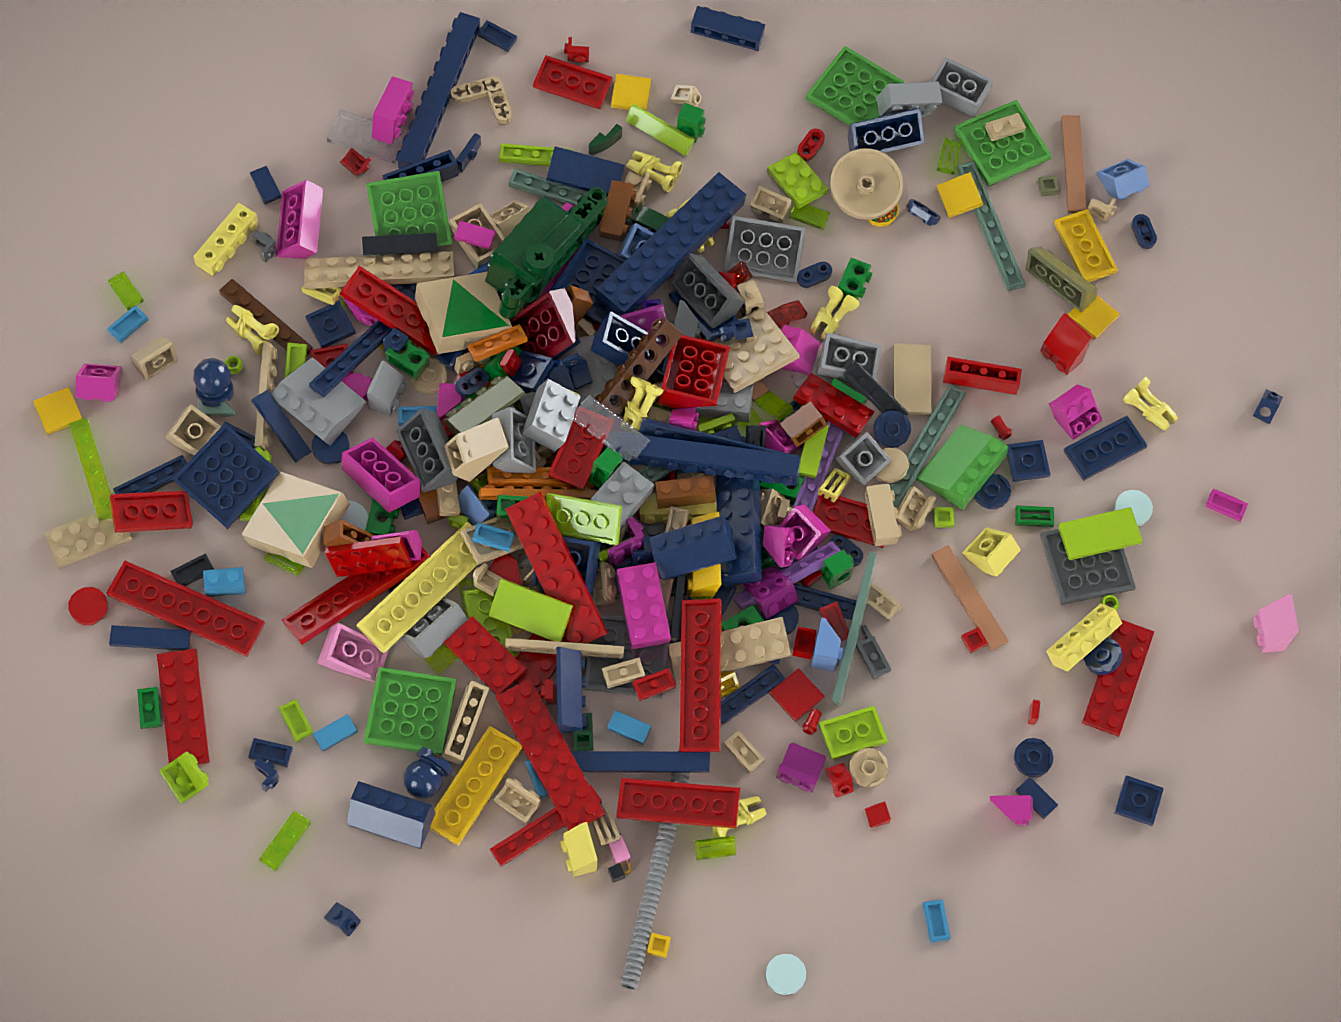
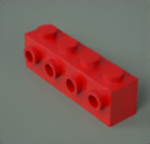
[942,356,1022,395]

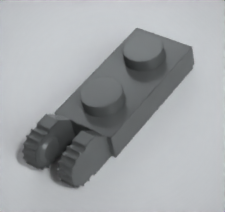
[856,625,891,680]

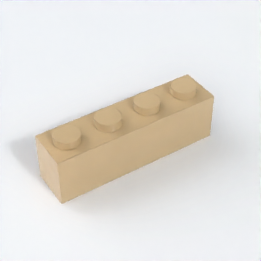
[440,681,489,765]

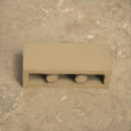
[865,484,902,546]

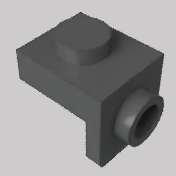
[252,230,276,262]

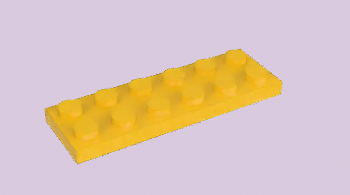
[430,726,522,846]

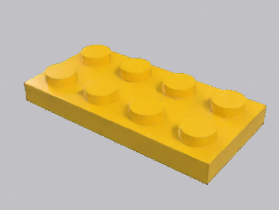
[1054,209,1118,282]

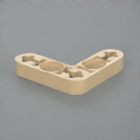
[451,76,512,125]

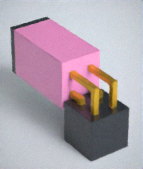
[607,833,632,883]

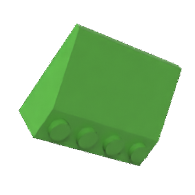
[916,424,1008,511]

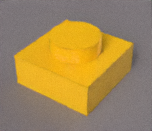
[646,932,671,959]

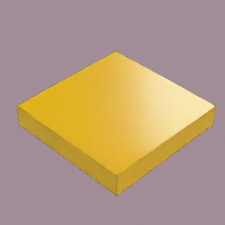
[611,74,652,111]
[936,172,983,219]
[1068,295,1120,340]
[33,387,83,435]

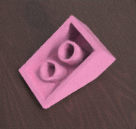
[1253,594,1299,653]
[317,623,389,682]

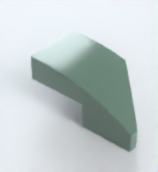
[198,400,237,418]

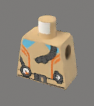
[735,280,764,317]

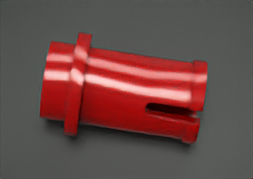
[990,415,1012,440]
[802,708,822,735]

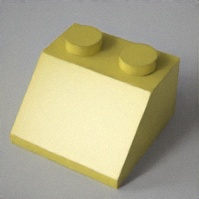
[962,527,1021,577]
[560,822,598,877]

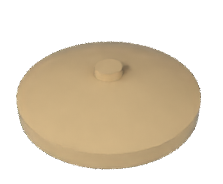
[830,149,903,220]

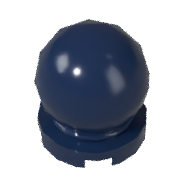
[193,358,234,407]
[404,747,453,799]

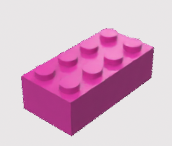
[342,437,420,513]
[616,562,671,650]

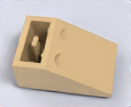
[444,418,509,482]

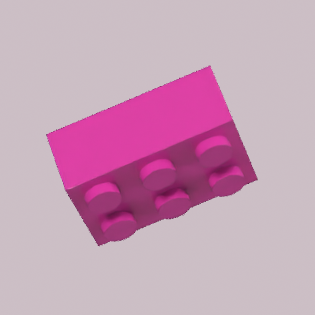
[372,76,414,145]

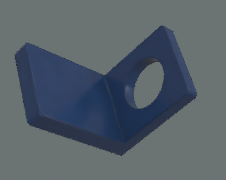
[561,353,593,389]
[1253,389,1283,424]

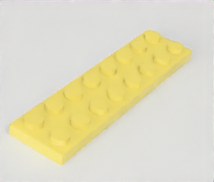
[356,522,478,654]

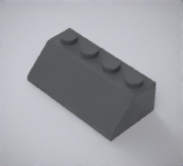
[669,253,745,328]
[396,408,459,492]

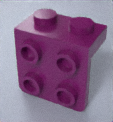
[608,517,644,566]
[743,566,799,619]
[776,743,826,793]

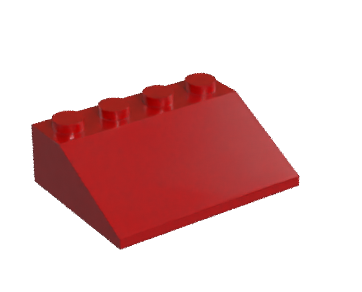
[658,335,730,409]

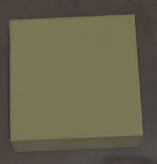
[1037,175,1060,196]

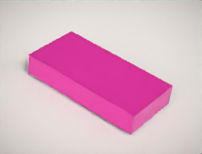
[454,221,496,250]
[1205,488,1248,521]

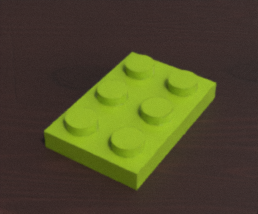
[767,152,829,209]
[818,705,888,760]

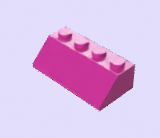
[276,180,323,259]

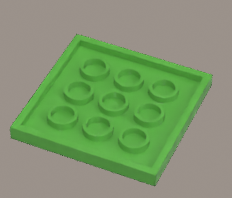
[805,46,905,126]
[953,100,1052,186]
[366,171,452,257]
[364,667,457,756]

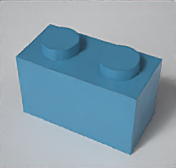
[203,567,246,597]

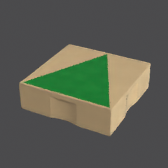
[415,272,512,354]
[241,471,350,568]

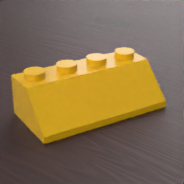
[686,512,721,599]

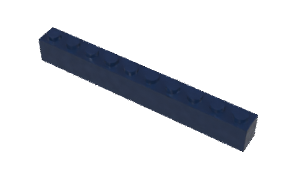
[396,12,481,169]
[606,431,801,486]

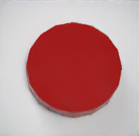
[68,587,108,625]

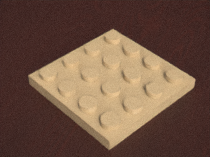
[702,308,800,393]

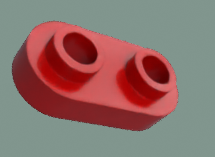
[797,128,825,161]

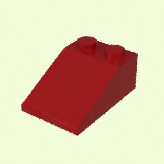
[1040,313,1092,375]

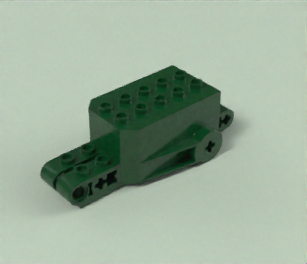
[485,187,608,319]

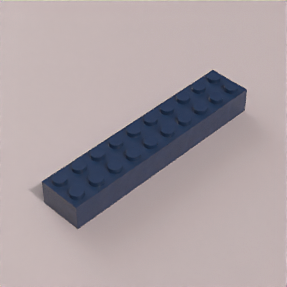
[595,172,747,316]

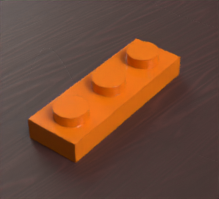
[468,324,528,362]

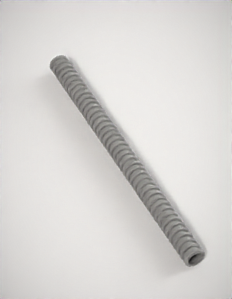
[620,745,690,990]

